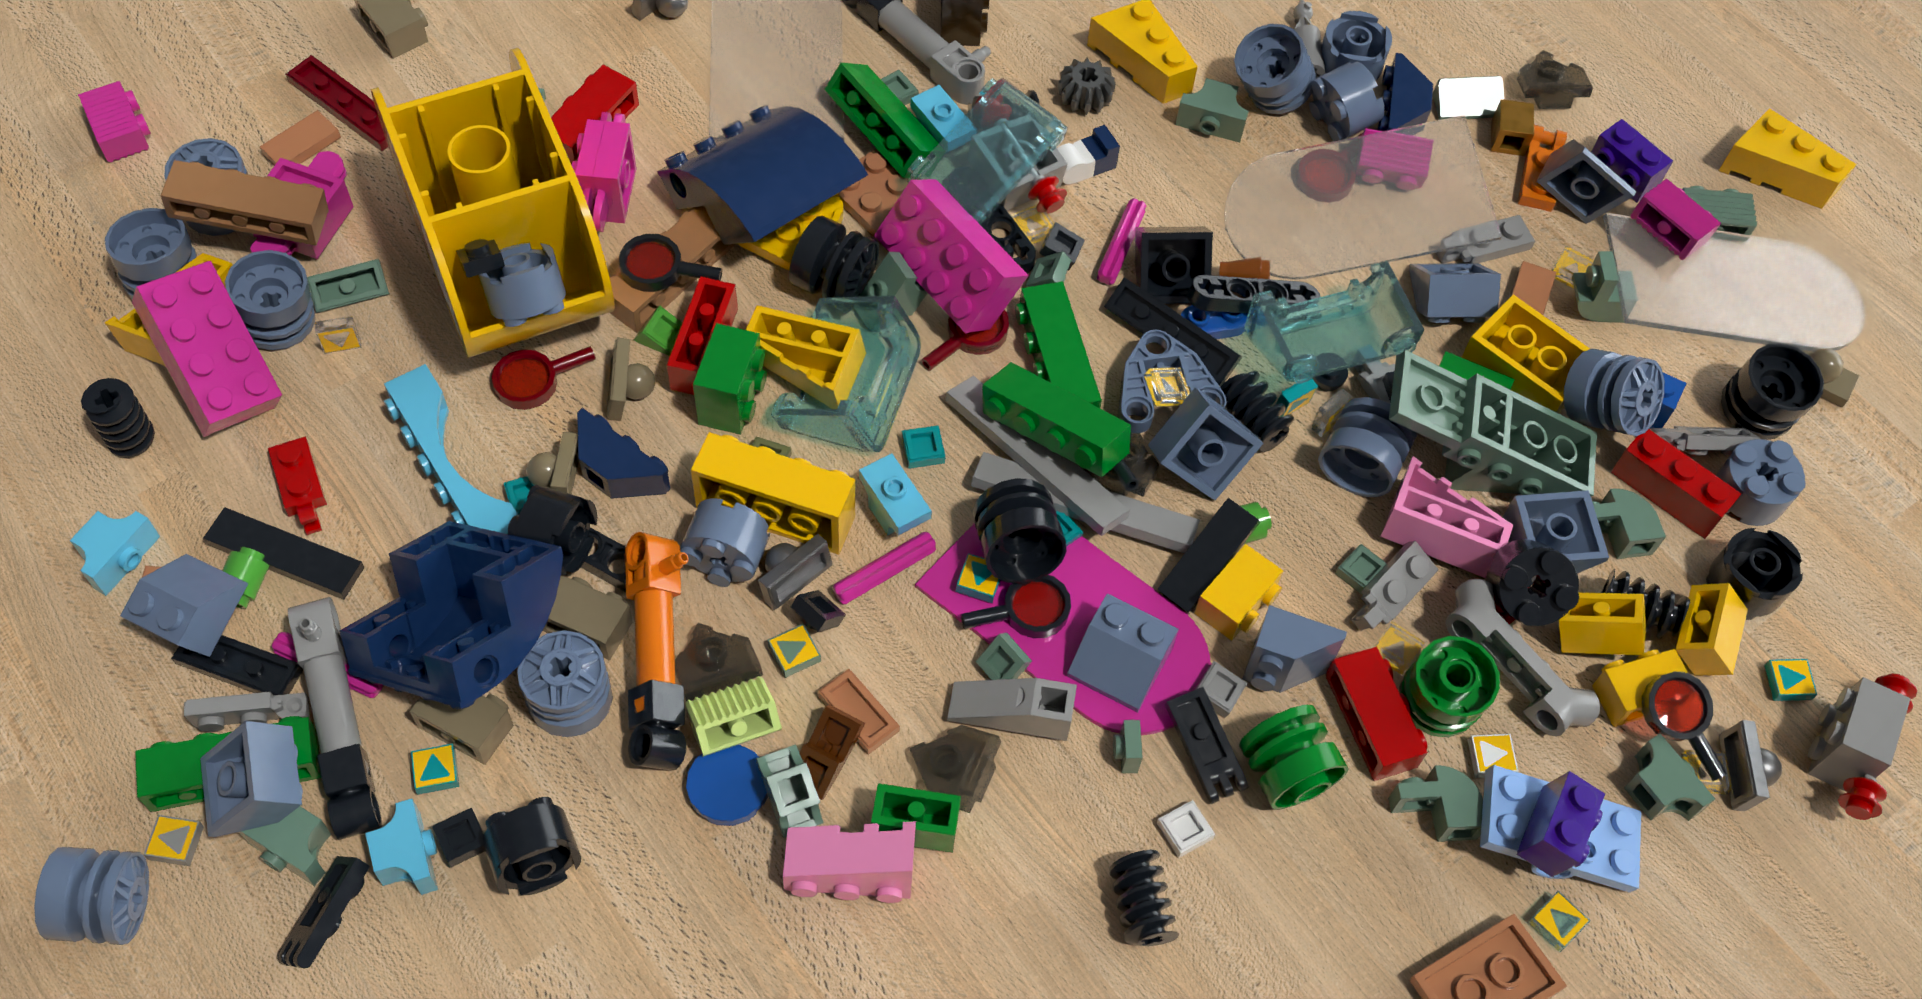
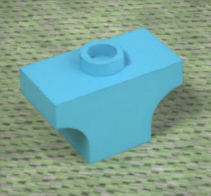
[910,85,978,155]
[859,453,932,535]
[70,511,160,596]
[365,799,438,895]

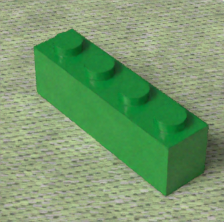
[824,62,947,179]
[1015,281,1102,408]
[982,362,1131,477]
[135,716,321,812]

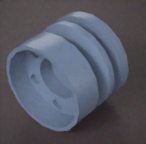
[1234,24,1316,114]
[164,138,248,236]
[105,208,197,299]
[225,250,316,350]
[1564,348,1665,436]
[1318,397,1417,497]
[517,630,613,738]
[34,847,150,945]

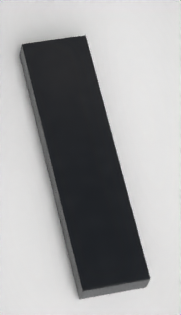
[1104,277,1242,386]
[203,507,364,600]

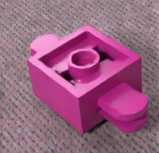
[571,112,637,232]
[250,151,354,259]

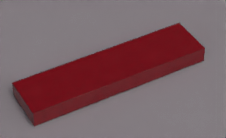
[285,55,388,152]

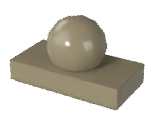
[606,337,655,421]
[1790,343,1860,408]
[526,432,579,494]

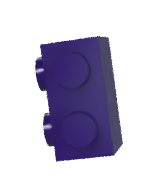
[1591,119,1673,203]
[1517,771,1605,877]

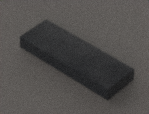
[1157,498,1260,614]
[171,635,303,696]

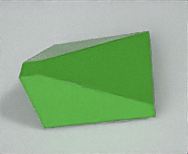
[633,305,683,356]

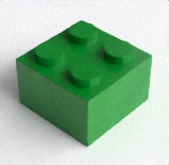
[693,323,767,435]

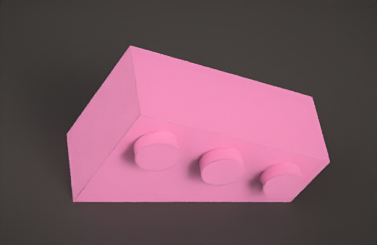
[1380,456,1513,578]
[783,822,916,903]

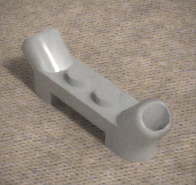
[1446,579,1600,736]

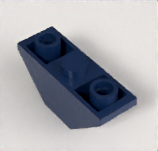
[1377,53,1433,137]
[577,407,671,499]

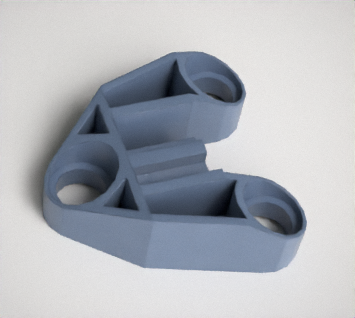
[1118,330,1227,433]

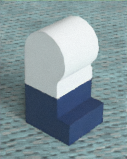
[1057,124,1120,185]

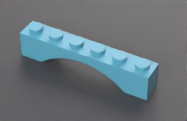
[384,364,519,534]

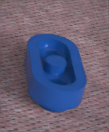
[1181,305,1250,339]

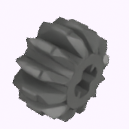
[1058,57,1116,115]

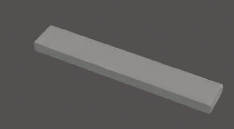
[945,376,1130,536]
[971,452,1200,553]

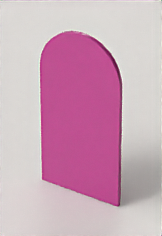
[915,524,1211,736]

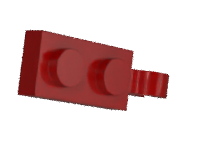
[268,436,327,535]

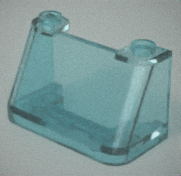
[907,77,1068,225]
[1245,261,1424,383]
[771,296,921,452]

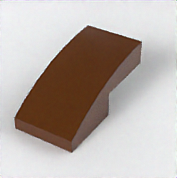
[800,705,865,800]

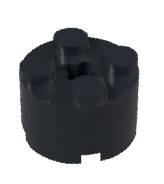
[508,485,598,575]
[1706,528,1803,620]
[1486,539,1579,626]
[482,797,581,896]

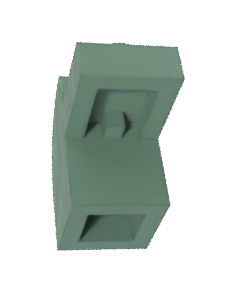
[1572,251,1636,323]
[1592,489,1666,559]
[1388,765,1483,842]

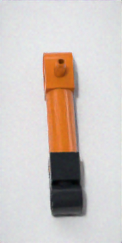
[624,532,689,771]

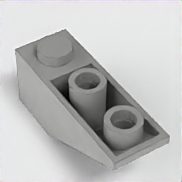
[947,678,1077,741]

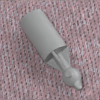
[1293,0,1325,78]

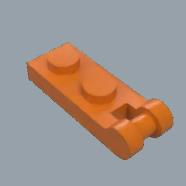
[1518,125,1567,212]

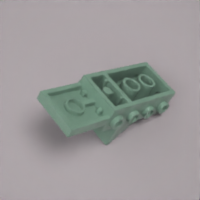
[1389,350,1597,497]

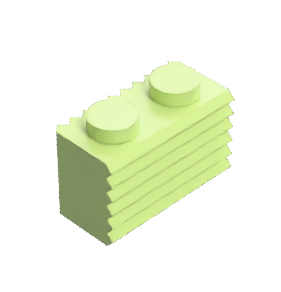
[685,676,782,757]

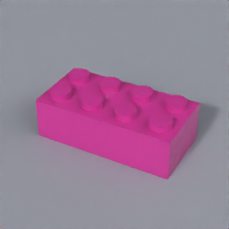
[874,179,1029,333]
[132,260,282,437]

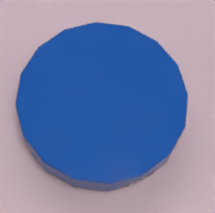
[686,745,768,826]

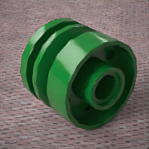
[1399,636,1500,738]
[1239,705,1349,809]

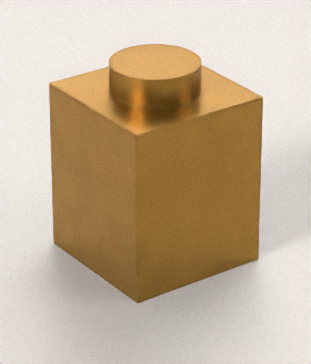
[1491,99,1534,156]

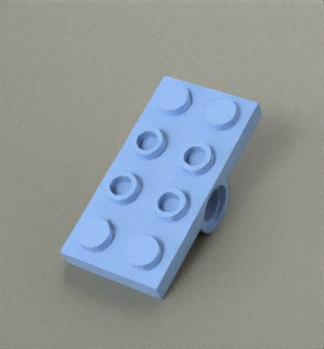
[1480,765,1641,893]

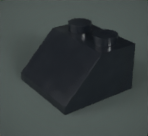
[1134,226,1213,304]

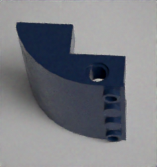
[657,105,868,245]
[339,521,563,709]

